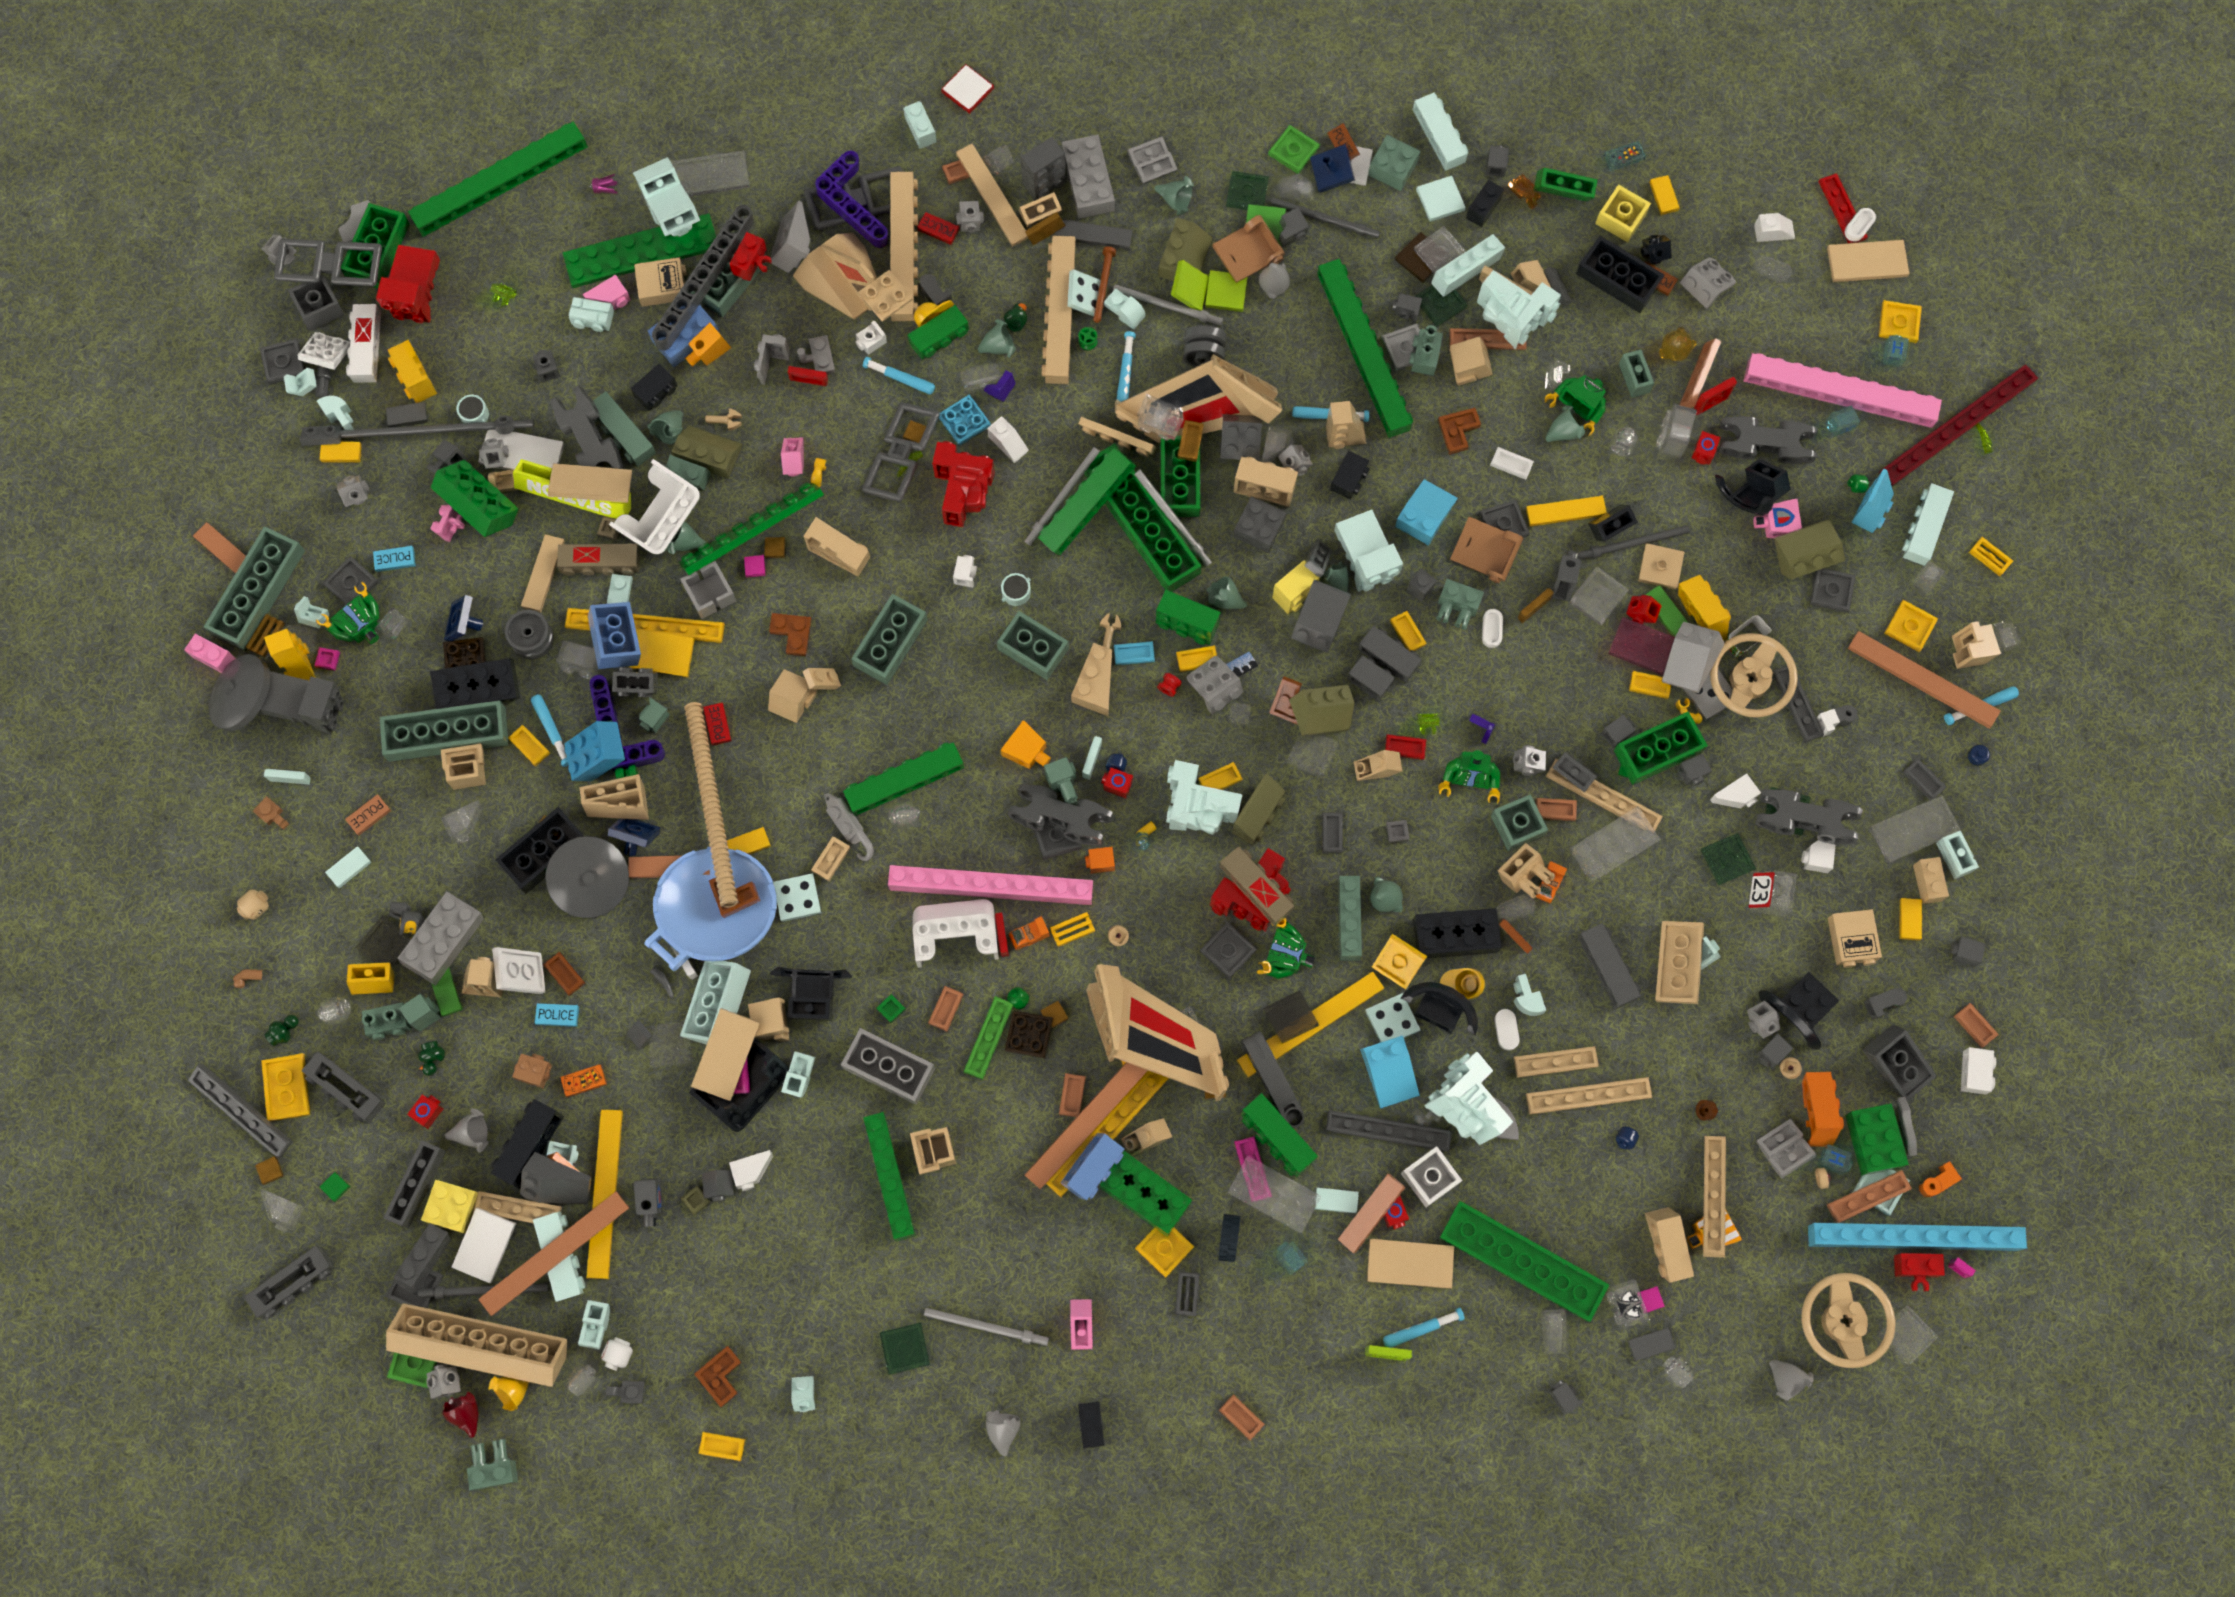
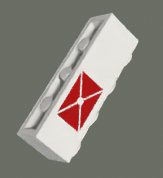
[346,304,381,383]

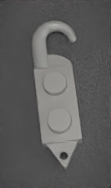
[824,793,874,861]

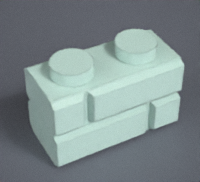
[904,101,937,149]
[569,297,614,332]
[1936,831,1979,879]

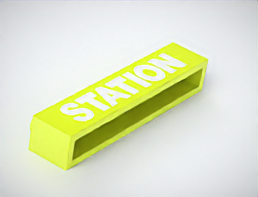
[513,459,631,519]

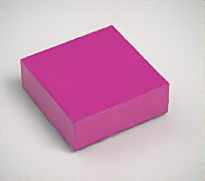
[744,555,766,578]
[314,647,340,671]
[1948,1258,1976,1278]
[1636,1286,1665,1313]

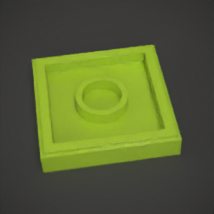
[1171,260,1209,311]
[1205,270,1247,312]
[1365,1345,1412,1361]

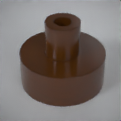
[1696,1100,1718,1121]

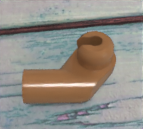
[233,969,262,988]

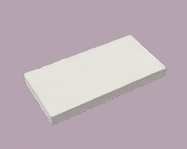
[478,429,565,470]

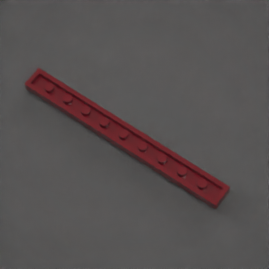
[1879,364,2038,487]

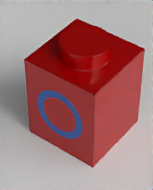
[1691,431,1721,465]
[1101,768,1133,799]
[407,1094,443,1129]
[1383,1196,1409,1230]

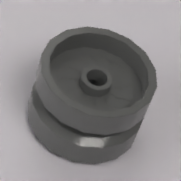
[1183,325,1227,367]
[505,609,554,660]

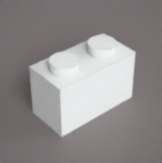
[1961,1047,1996,1095]

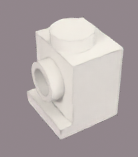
[855,320,887,355]
[953,555,977,588]

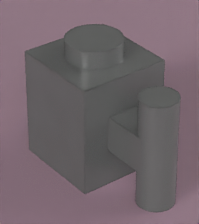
[427,439,468,474]

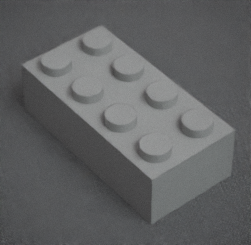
[1062,135,1115,219]
[398,891,484,986]
[841,1028,935,1105]

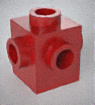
[1626,594,1662,624]

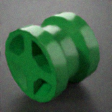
[1078,327,1097,351]

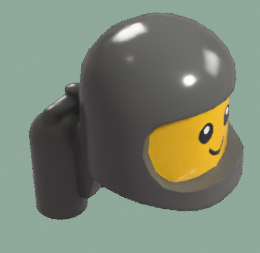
[389,902,425,935]

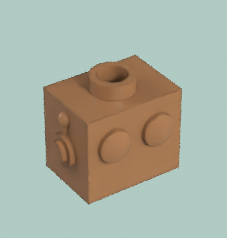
[512,1053,552,1089]

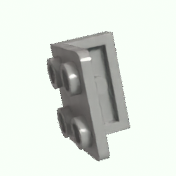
[1680,257,1736,309]
[754,334,791,385]
[1187,656,1243,714]

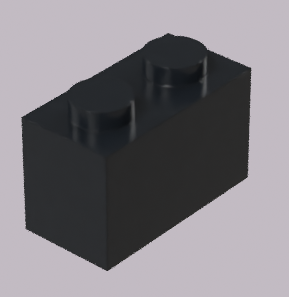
[1466,180,1504,228]
[630,364,677,411]
[1330,451,1370,500]
[1588,504,1638,542]
[1078,1402,1105,1449]

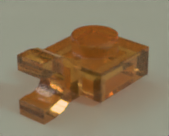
[1508,174,1541,209]

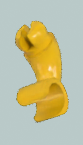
[810,458,827,487]
[1676,698,1702,724]

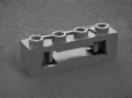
[302,1051,386,1123]
[244,1246,335,1319]

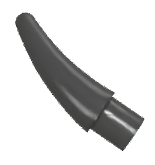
[650,966,674,998]

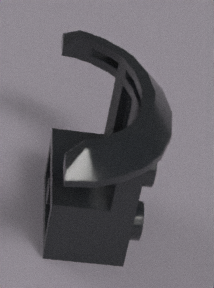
[1715,459,1791,515]
[770,967,852,1021]
[1759,972,1840,1050]
[1400,982,1478,1035]

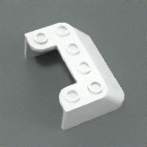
[609,459,700,555]
[913,899,999,968]

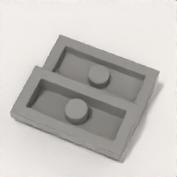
[1127,137,1177,183]
[1756,1119,1816,1179]

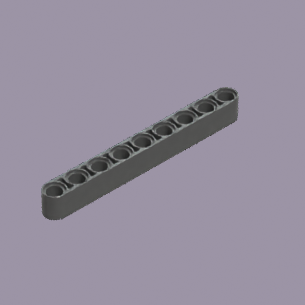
[652,205,754,350]

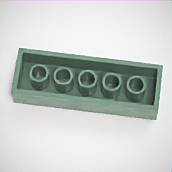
[204,526,305,651]
[380,701,509,762]

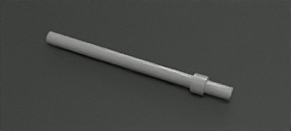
[1113,284,1223,326]
[1024,447,1100,546]
[1134,469,1212,567]
[924,1308,1049,1346]

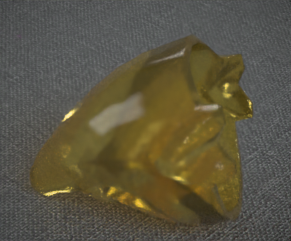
[1659,327,1697,361]

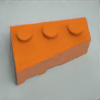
[1802,1072,1844,1147]

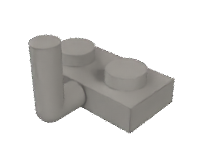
[797,335,835,374]

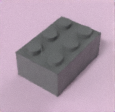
[1021,137,1066,200]

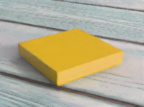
[1879,300,1922,343]
[1884,600,1938,652]
[1372,934,1427,989]
[1135,1227,1194,1278]

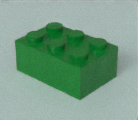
[1156,590,1221,645]
[1845,1103,1909,1176]

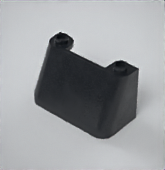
[689,1038,789,1132]

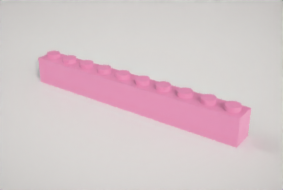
[1744,353,1942,428]
[888,865,1093,905]

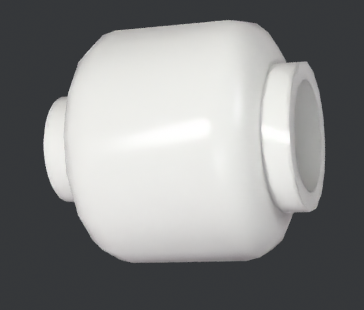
[601,1337,633,1371]

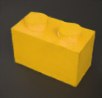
[346,962,395,995]

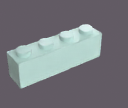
[1413,92,1468,171]
[1431,234,1505,297]
[1902,483,1954,566]
[533,1212,585,1302]

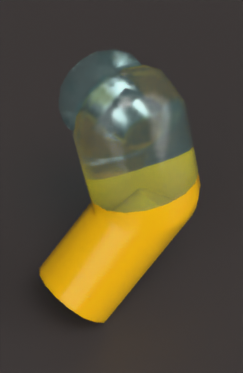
[1135,821,1157,850]

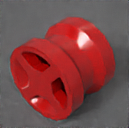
[1157,673,1182,697]

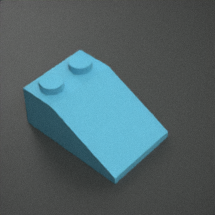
[1851,469,1894,533]
[1395,479,1458,546]
[1360,1035,1420,1109]

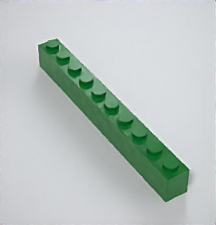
[408,121,588,237]
[1317,258,1413,438]

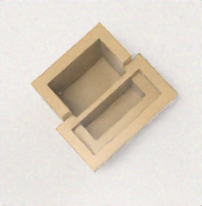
[1449,336,1493,386]
[1952,622,2001,669]
[768,669,817,723]
[441,743,486,790]
[748,998,789,1042]
[910,1127,956,1175]

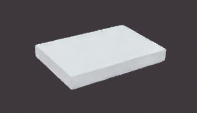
[492,947,546,994]
[452,1208,516,1283]

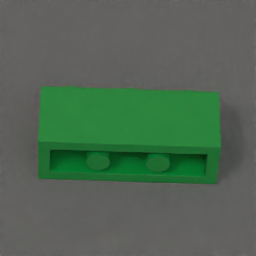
[1534,167,1598,202]
[908,305,969,360]

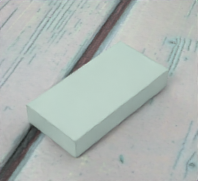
[1082,736,1102,780]
[264,769,311,785]
[325,846,372,888]
[1315,1188,1359,1214]

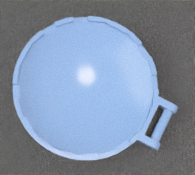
[644,847,777,971]

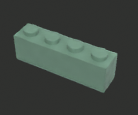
[593,391,656,467]
[1337,876,1362,961]

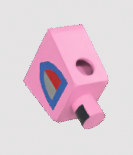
[1753,499,1802,538]

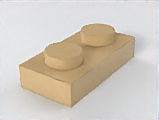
[803,668,841,690]
[811,837,850,881]

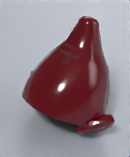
[442,1391,479,1438]

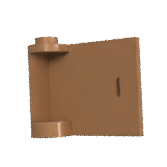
[1212,215,1285,283]
[1450,517,1524,584]

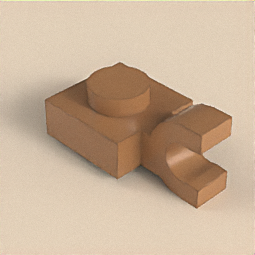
[253,796,289,829]

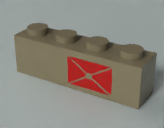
[557,544,640,576]
[1219,846,1294,927]

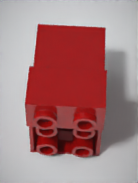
[376,245,440,323]
[932,441,995,527]
[1210,848,1291,932]

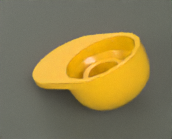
[914,300,954,327]
[1440,968,1485,999]

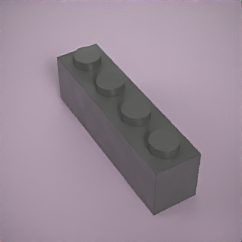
[1578,923,1641,1009]
[383,1140,446,1229]

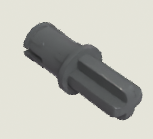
[315,366,331,398]

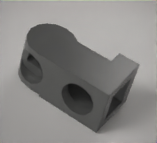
[920,274,952,306]
[1864,988,1907,1020]

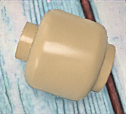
[237,889,269,920]

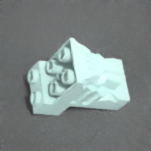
[633,157,700,237]
[1477,270,1561,349]
[1334,510,1403,592]
[1166,760,1242,835]
[1424,1052,1513,1145]

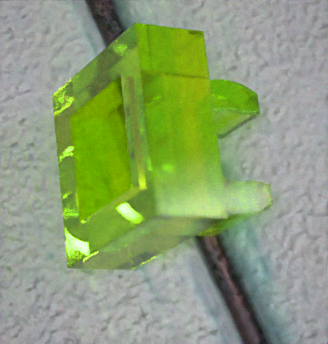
[490,283,517,306]
[1417,713,1440,735]

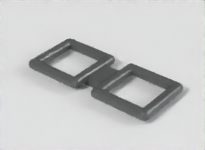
[804,166,903,230]
[274,238,382,286]
[862,402,940,502]

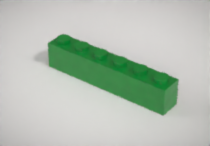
[1038,448,1136,555]
[843,742,964,816]
[863,1112,916,1242]

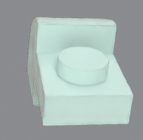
[1104,288,1145,330]
[317,396,354,430]
[1513,974,1546,1016]
[781,1051,816,1098]
[578,1300,610,1350]

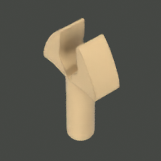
[705,408,742,431]
[1100,613,1121,649]

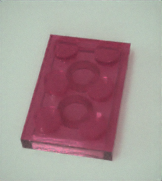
[1608,617,1675,676]

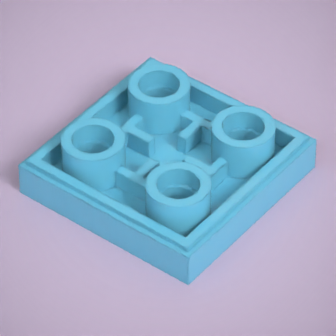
[939,394,991,446]

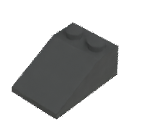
[1291,580,1351,653]
[1862,1024,1937,1101]
[520,1152,591,1204]

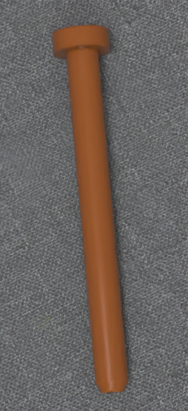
[1093,246,1116,323]

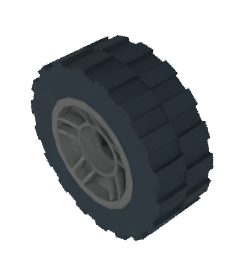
[1218,1214,1241,1262]

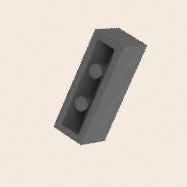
[1358,626,1422,683]
[394,1223,451,1294]

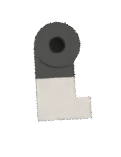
[1816,705,1857,736]

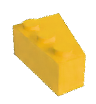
[264,629,316,681]

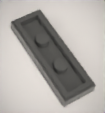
[1304,539,1332,578]

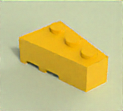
[388,340,437,403]
[1678,575,1731,641]

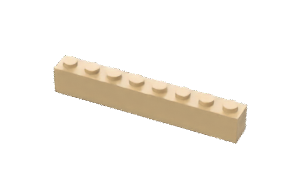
[890,172,918,321]
[1042,236,1076,384]

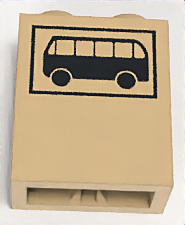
[634,257,687,307]
[1828,909,1882,968]

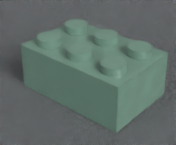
[997,611,1069,680]

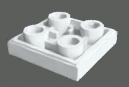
[298,332,351,370]

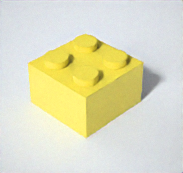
[1595,184,1651,243]
[1272,560,1320,614]
[421,1179,478,1234]

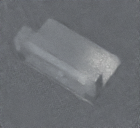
[960,363,1001,393]

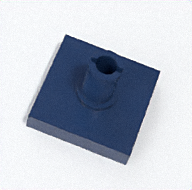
[1310,144,1355,193]
[444,595,483,642]
[607,819,661,856]

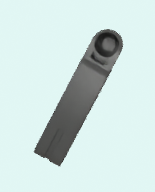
[1241,1031,1304,1128]

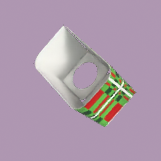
[1725,615,1772,658]

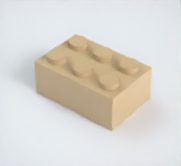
[1233,457,1298,507]

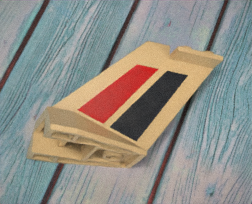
[793,232,913,322]
[1115,355,1282,444]
[1086,964,1229,1101]

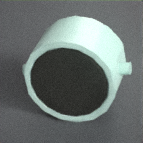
[456,394,489,423]
[1001,573,1031,606]

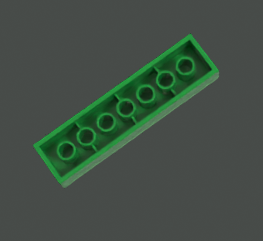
[1084,443,1201,592]

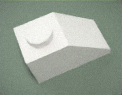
[1754,213,1795,242]
[987,416,1029,463]
[1710,774,1761,809]
[1801,840,1836,873]
[729,1150,773,1191]

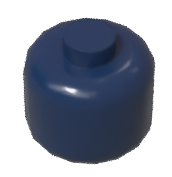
[1968,745,1990,766]
[1105,753,1127,772]
[1616,1126,1639,1150]

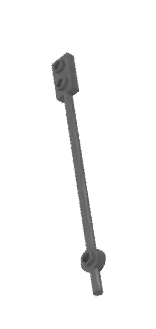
[300,415,535,446]

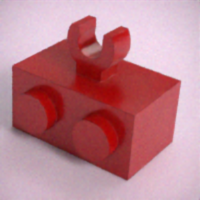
[730,232,772,281]
[1894,1253,1945,1292]

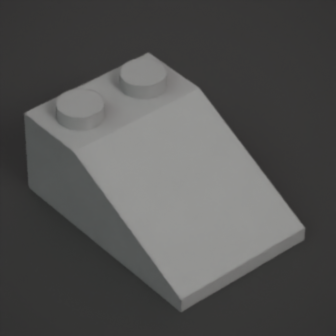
[770,200,810,273]
[1662,622,1725,693]

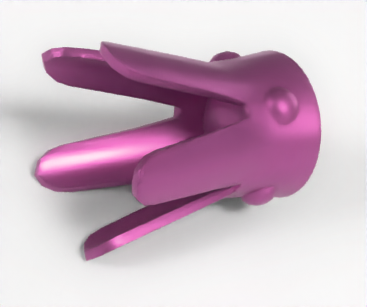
[588,174,618,194]

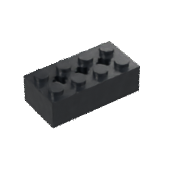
[1576,236,1665,314]
[430,658,520,709]
[495,807,584,894]
[1413,908,1502,959]
[491,1099,564,1190]

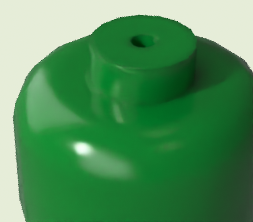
[1848,474,1869,493]
[1007,987,1029,1010]

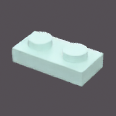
[607,574,633,604]

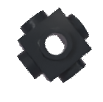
[1641,235,1672,264]

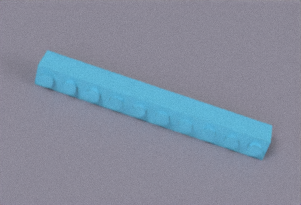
[1808,1223,2027,1251]

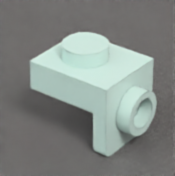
[284,368,317,396]
[294,596,329,628]
[1701,937,1721,970]
[544,1141,578,1165]
[791,1376,815,1412]

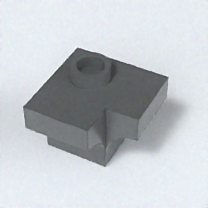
[1278,208,1309,246]

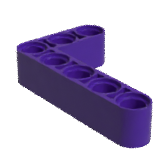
[815,151,888,248]
[590,675,665,771]

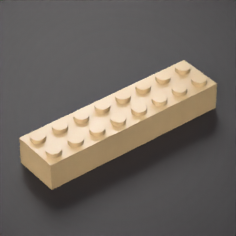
[386,1303,567,1387]

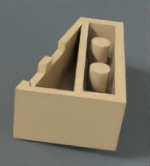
[1326,401,1367,449]
[804,517,870,576]
[1071,643,1112,716]
[579,774,649,820]
[461,957,503,997]
[1645,1207,1694,1283]

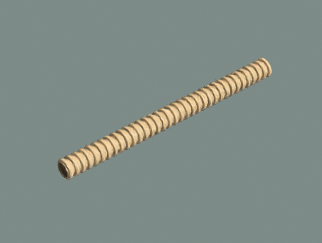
[684,702,738,908]

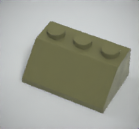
[1158,217,1213,281]
[671,426,743,479]
[1774,519,1845,579]
[1289,685,1355,736]
[1232,774,1286,845]

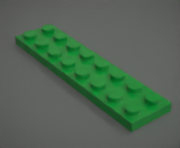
[562,213,716,288]
[678,482,824,575]
[1440,1201,1609,1322]

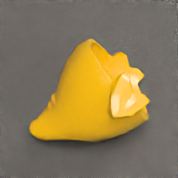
[488,1376,529,1411]

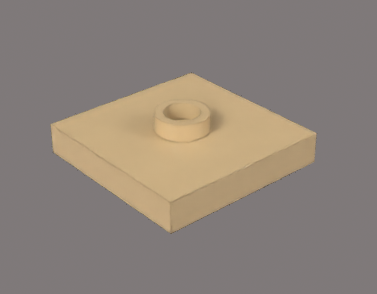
[1638,543,1684,590]

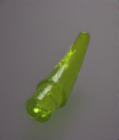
[1976,424,1992,454]
[897,451,923,477]

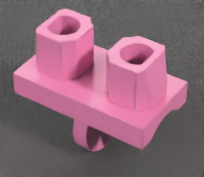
[431,504,465,542]

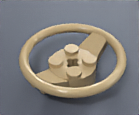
[1710,633,1798,717]
[1801,1273,1896,1368]

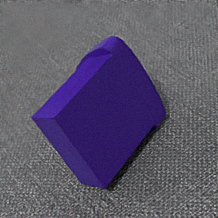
[984,371,1016,402]
[1469,713,1496,744]

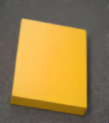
[629,629,695,677]
[261,1053,310,1122]

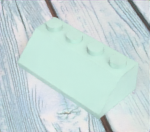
[680,961,751,1045]

